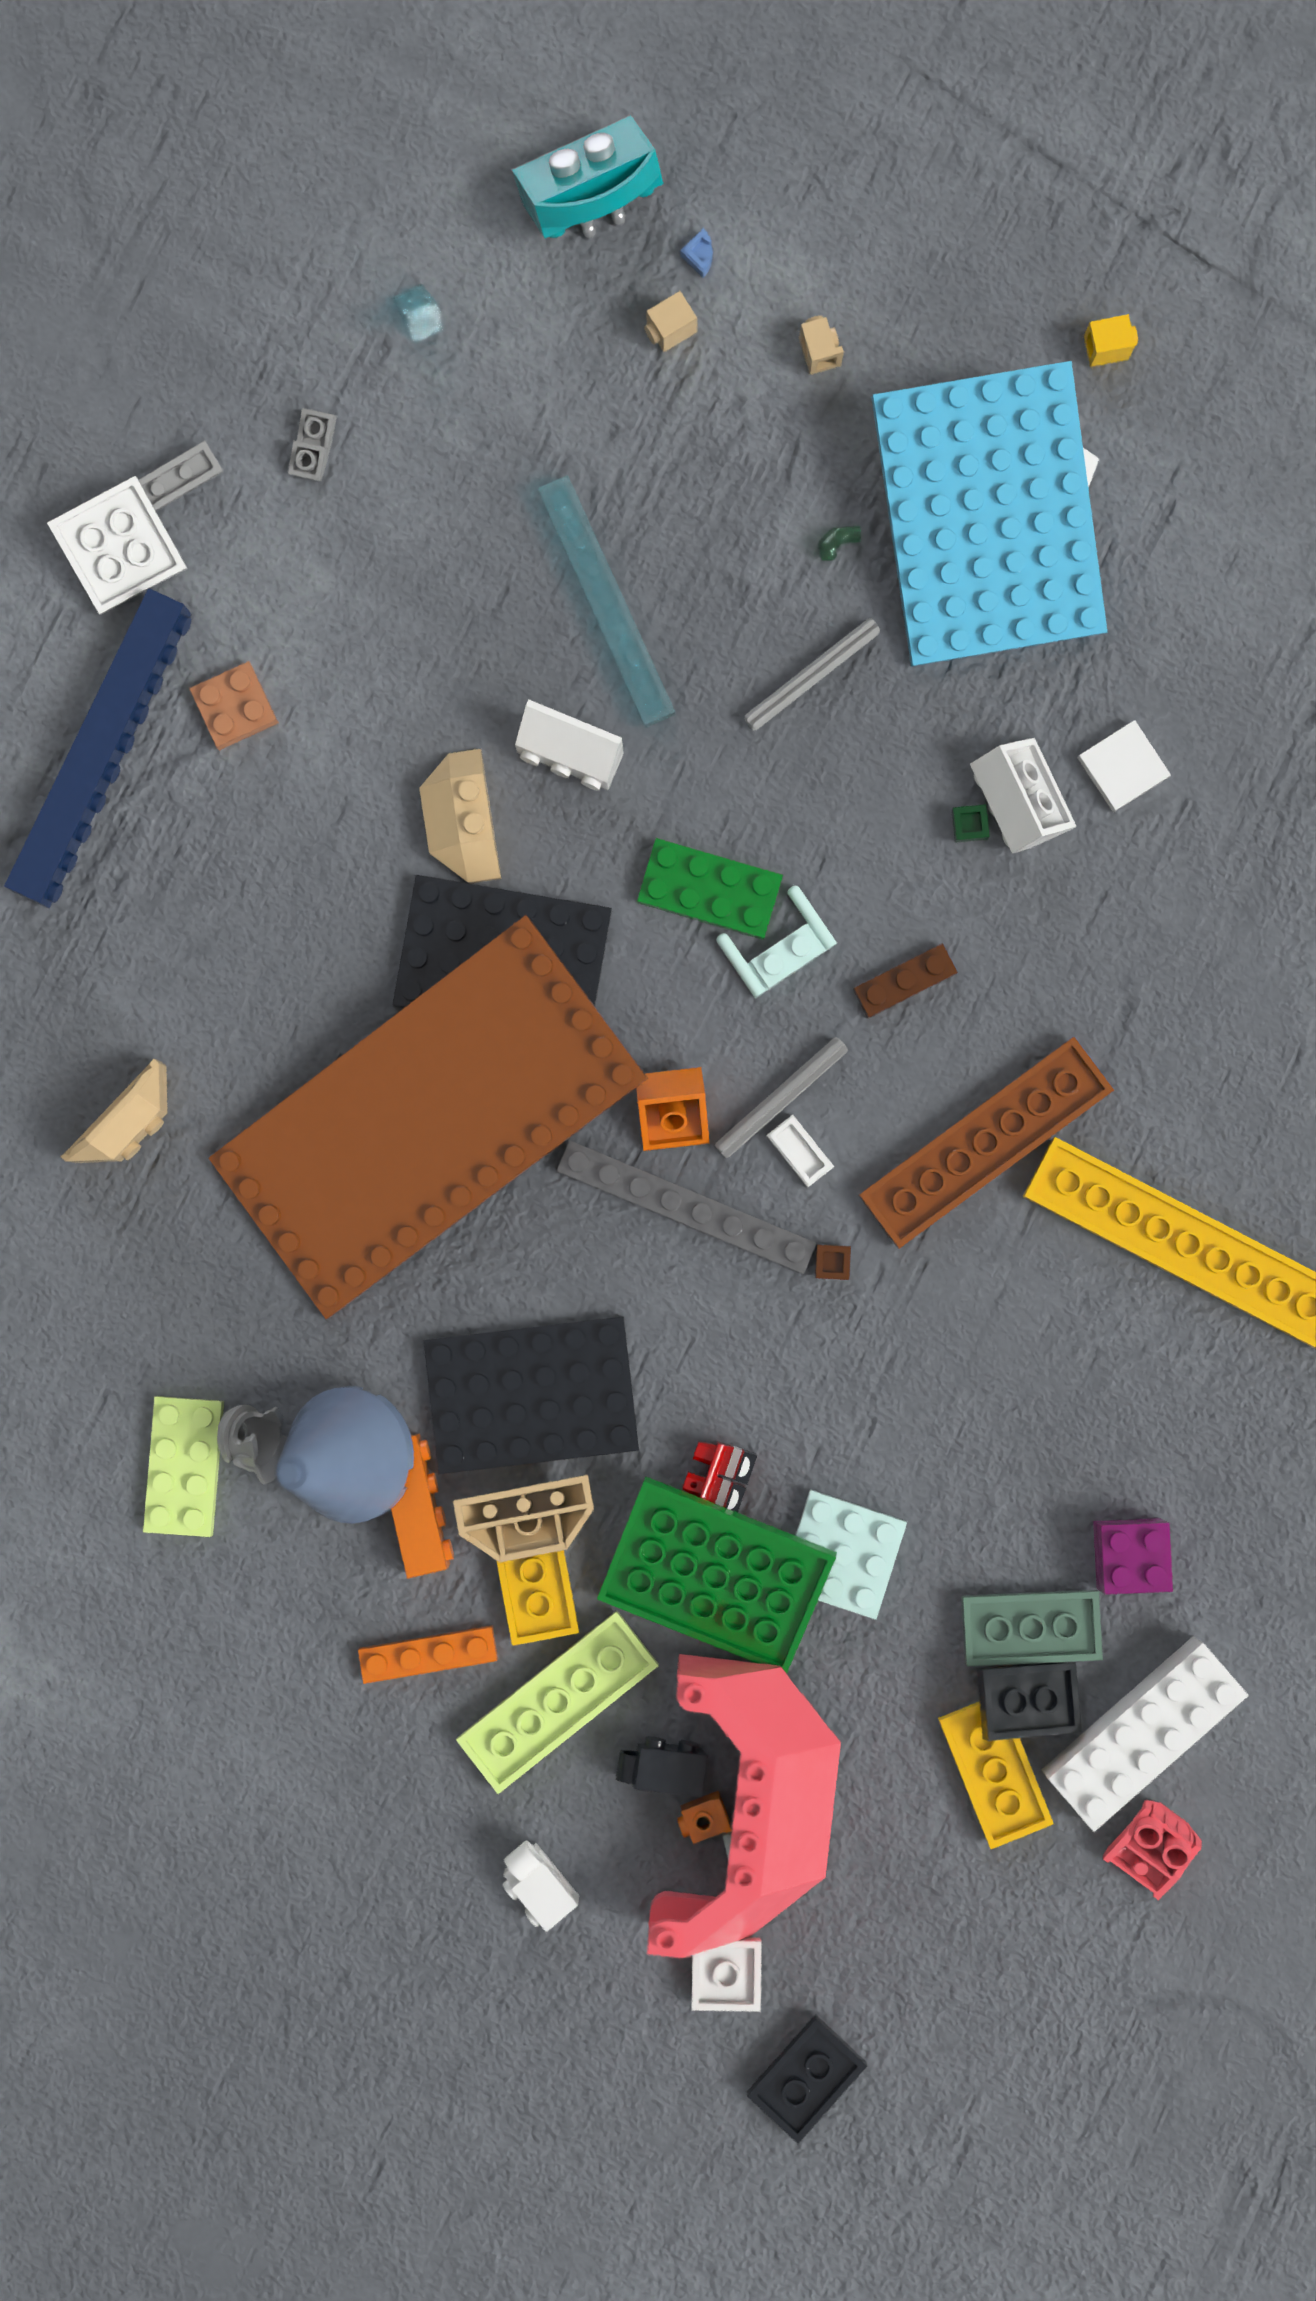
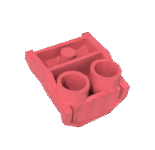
[1103,1800,1202,1900]

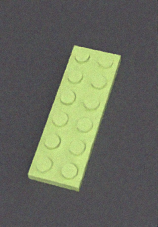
[456,1610,659,1794]

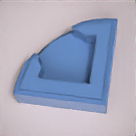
[680,228,713,278]

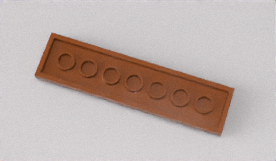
[858,1037,1114,1249]

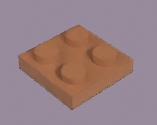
[189,661,279,750]

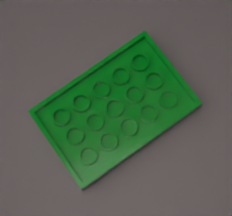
[597,1476,837,1673]

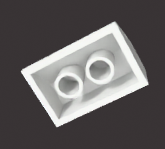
[515,699,623,791]
[970,738,1077,854]

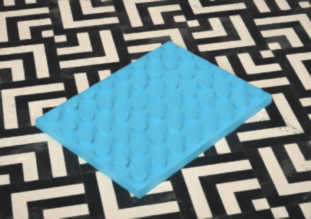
[871,361,1108,667]

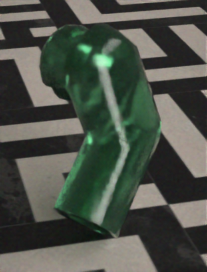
[817,525,861,561]

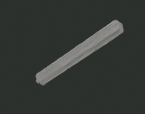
[745,618,880,731]
[715,1037,848,1158]

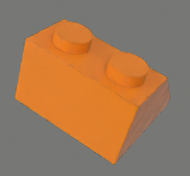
[636,1067,710,1151]

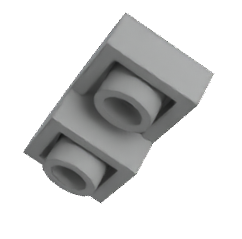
[288,408,337,481]

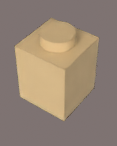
[645,291,697,352]

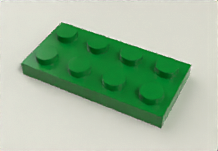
[637,838,783,940]

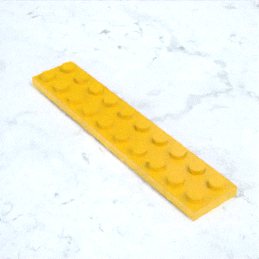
[1022,1137,1316,1349]

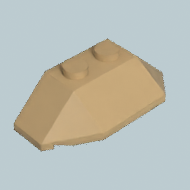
[419,749,501,884]
[61,1059,167,1163]
[453,1475,594,1562]

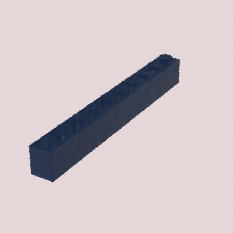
[4,588,191,909]

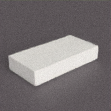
[766,1115,834,1188]

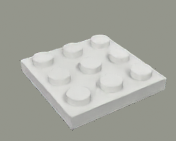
[47,476,187,615]

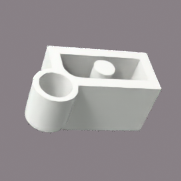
[503,1840,579,1932]

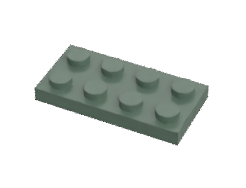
[961,1590,1103,1666]

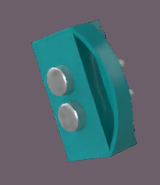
[512,115,664,239]

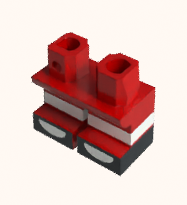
[682,1441,757,1513]

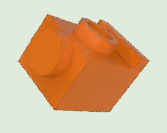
[677,1790,732,1844]

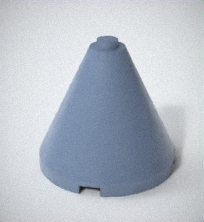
[276,1386,414,1524]

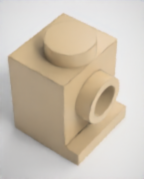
[799,316,844,375]

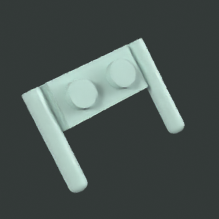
[716,885,837,998]

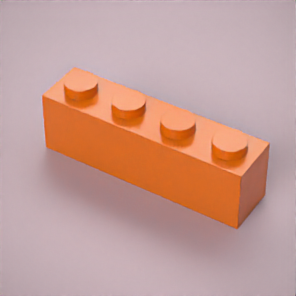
[391,1433,454,1579]

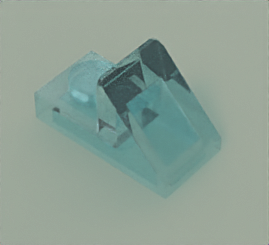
[392,284,443,342]

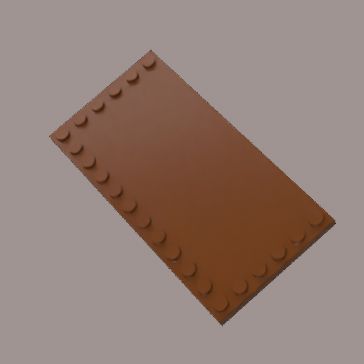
[209,915,648,1319]

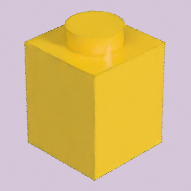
[1084,314,1138,367]

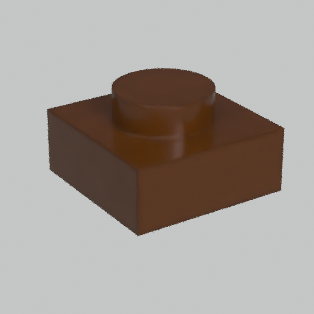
[815,1245,851,1280]

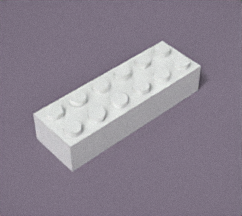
[1041,1636,1249,1832]

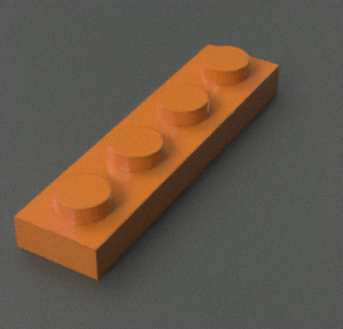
[358,1625,498,1684]

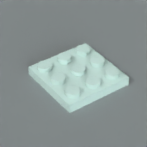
[795,1489,907,1619]

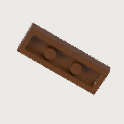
[853,943,958,1019]

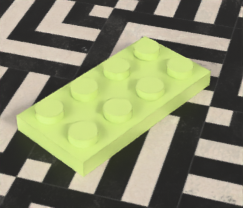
[143,1396,224,1537]

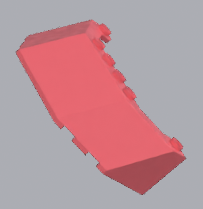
[647,1654,841,1958]

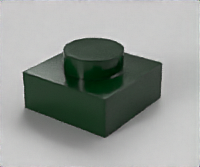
[951,804,990,843]

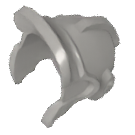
[217,1405,287,1485]

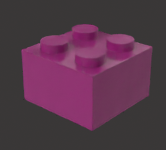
[1093,1518,1173,1594]

